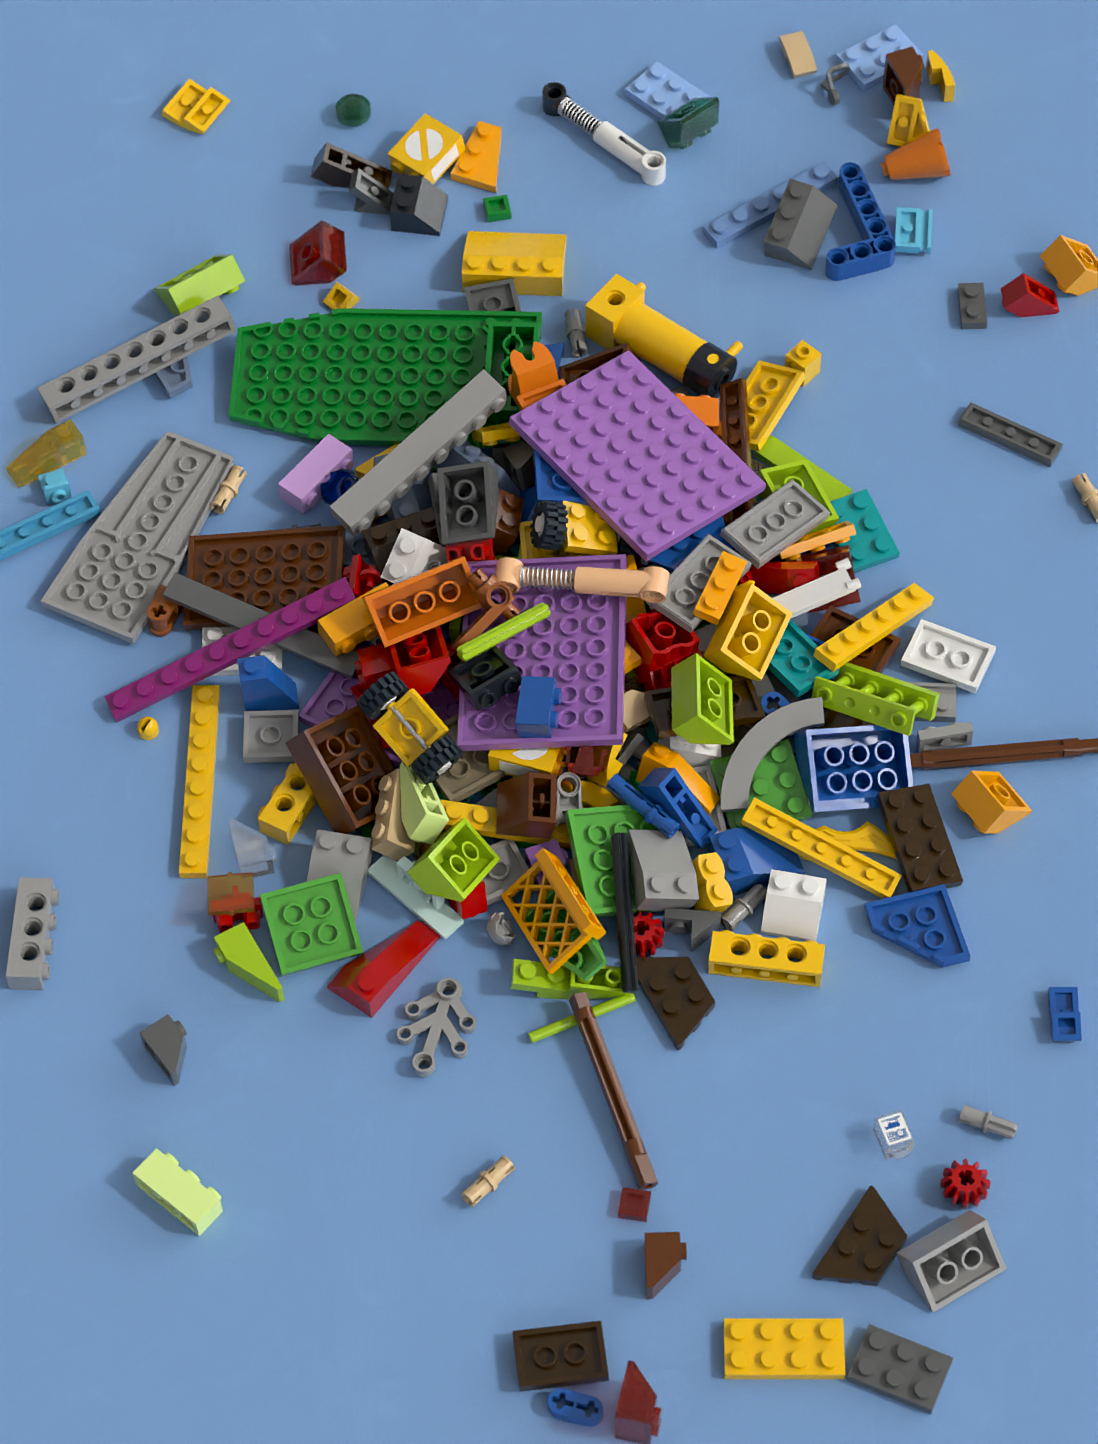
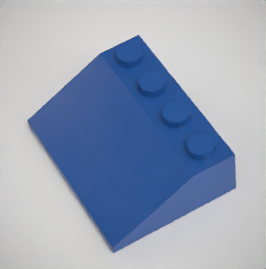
[793,725,913,813]

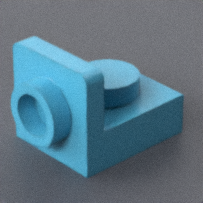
[38,468,72,505]

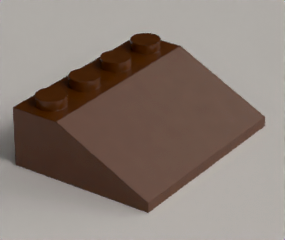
[285,705,395,834]

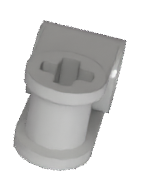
[555,772,583,826]

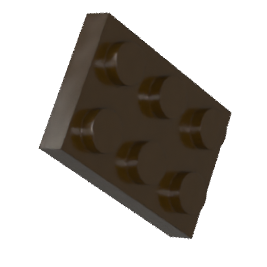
[512,1320,609,1392]

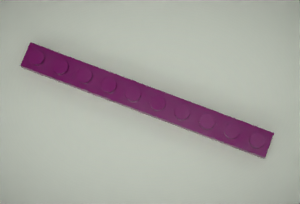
[104,577,356,722]

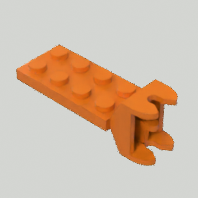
[508,342,566,411]

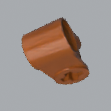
[147,585,184,637]

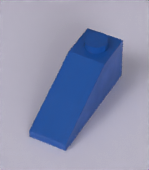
[638,768,718,849]

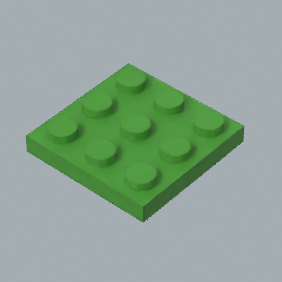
[710,739,813,829]
[260,873,363,976]

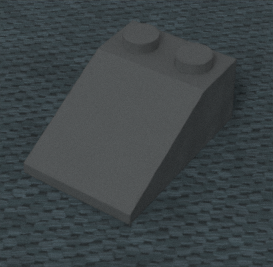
[437,461,499,546]

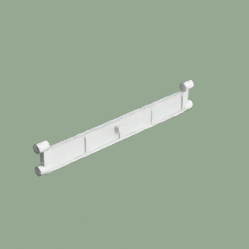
[694,558,862,655]

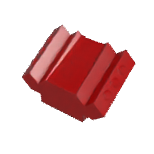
[625,609,704,691]

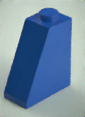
[237,655,299,711]

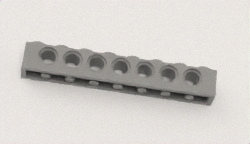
[38,296,237,423]

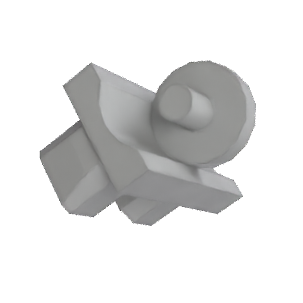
[615,731,649,782]

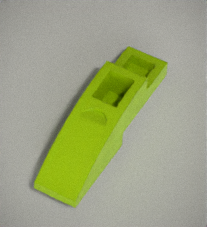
[511,959,626,1000]

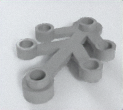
[397,978,476,1077]

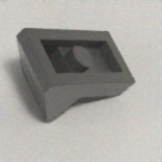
[349,168,394,215]
[664,908,721,952]

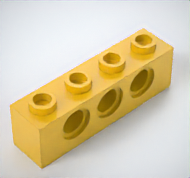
[257,762,317,845]
[708,930,825,987]

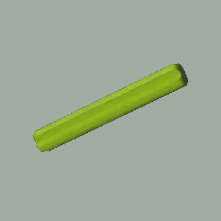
[456,603,551,661]

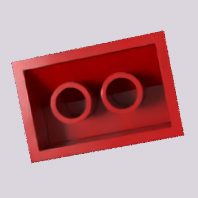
[389,625,451,696]

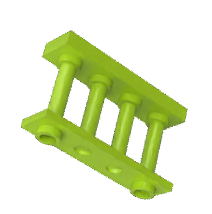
[811,662,940,736]

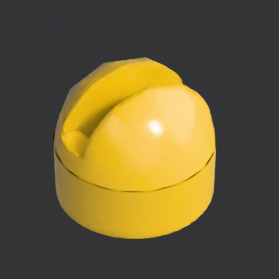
[137,716,159,740]

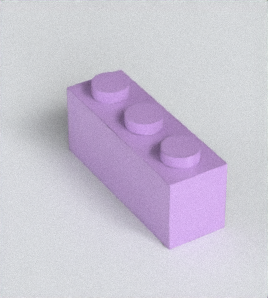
[278,434,354,514]

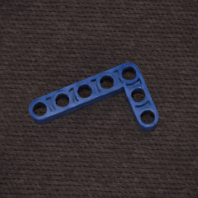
[825,162,896,281]

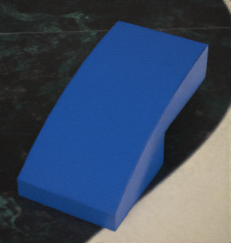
[1048,987,1082,1041]

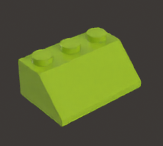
[154,254,245,316]
[757,459,839,534]
[671,653,734,745]
[407,817,500,902]

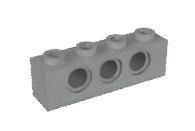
[6,877,59,990]

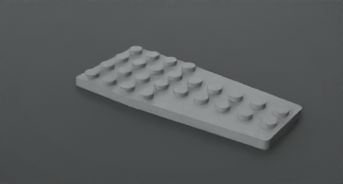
[40,432,234,644]

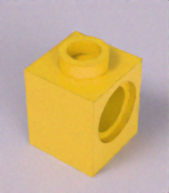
[785,340,822,387]

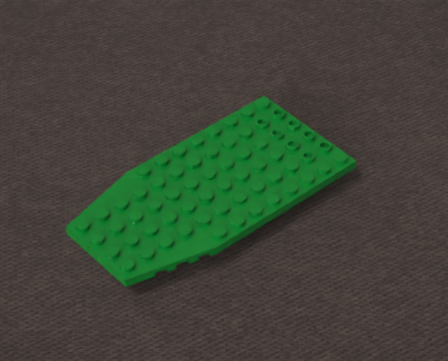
[229,308,542,448]

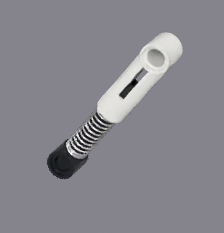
[542,82,666,186]

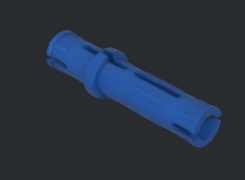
[606,774,681,839]

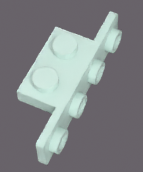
[368,855,464,939]

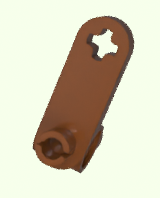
[451,568,521,652]

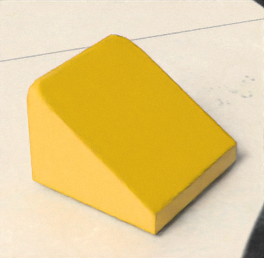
[323,282,361,310]

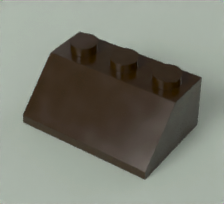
[362,507,445,586]

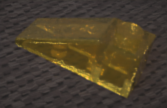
[6,419,87,488]

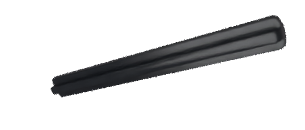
[611,832,639,994]

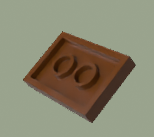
[811,605,901,674]

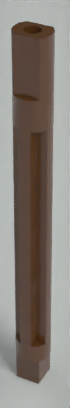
[910,738,1098,770]
[569,992,658,1190]

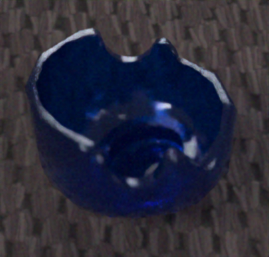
[320,468,360,505]

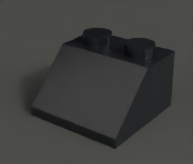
[390,174,448,236]

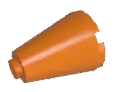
[881,128,951,180]

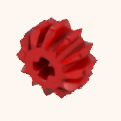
[617,910,665,957]
[940,1158,991,1210]

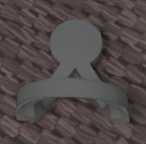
[821,63,850,106]

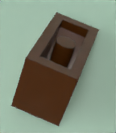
[644,1232,687,1299]

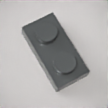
[958,283,987,329]

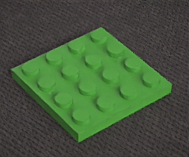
[564,805,665,917]

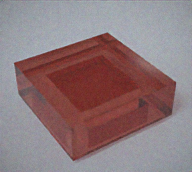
[618,1187,651,1222]

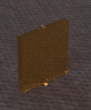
[207,872,255,916]

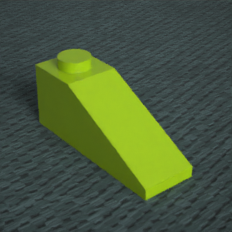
[212,922,285,1002]

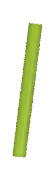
[528,993,636,1043]

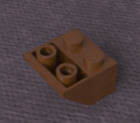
[496,772,557,839]

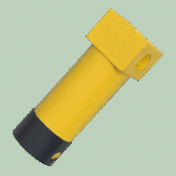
[585,273,743,398]

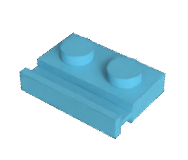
[895,207,932,254]

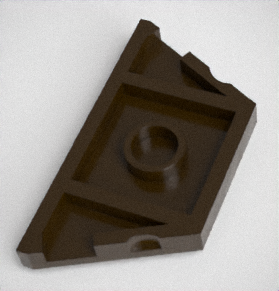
[637,957,715,1051]
[812,1185,907,1286]

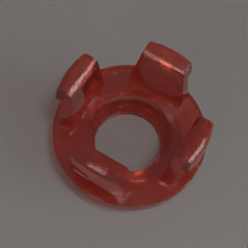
[561,746,608,777]

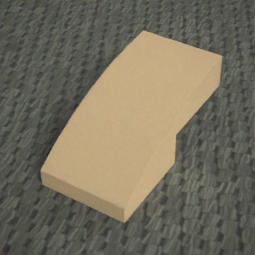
[779,31,817,79]

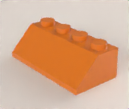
[362,556,482,648]

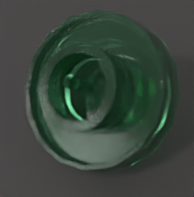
[335,94,371,127]

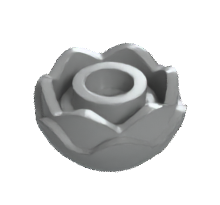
[486,912,516,945]

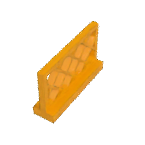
[501,848,606,974]

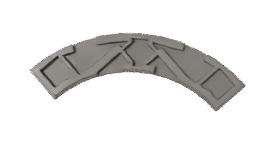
[721,697,824,812]

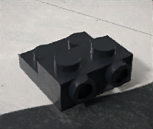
[447,646,522,711]

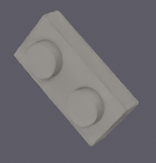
[916,722,973,753]

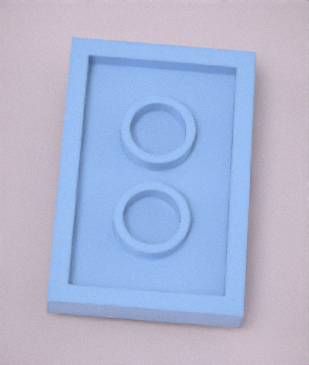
[836,24,923,91]
[625,61,712,132]

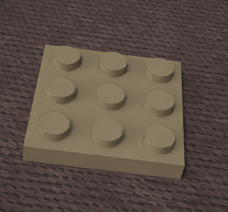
[433,714,508,802]

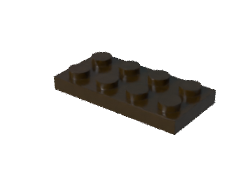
[644,675,765,739]
[876,784,963,893]

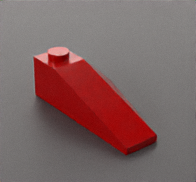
[327,920,440,1018]

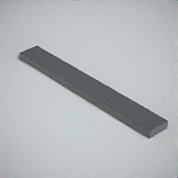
[163,573,359,680]

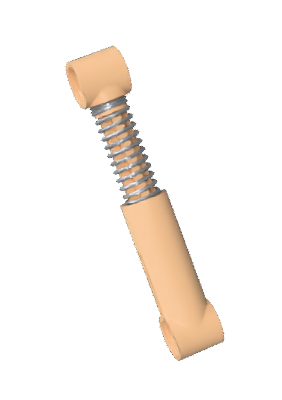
[495,557,670,603]

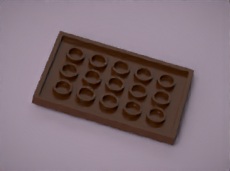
[183,525,346,631]

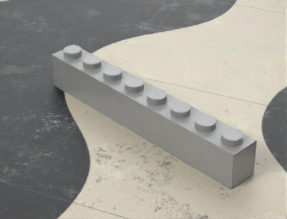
[330,369,507,537]

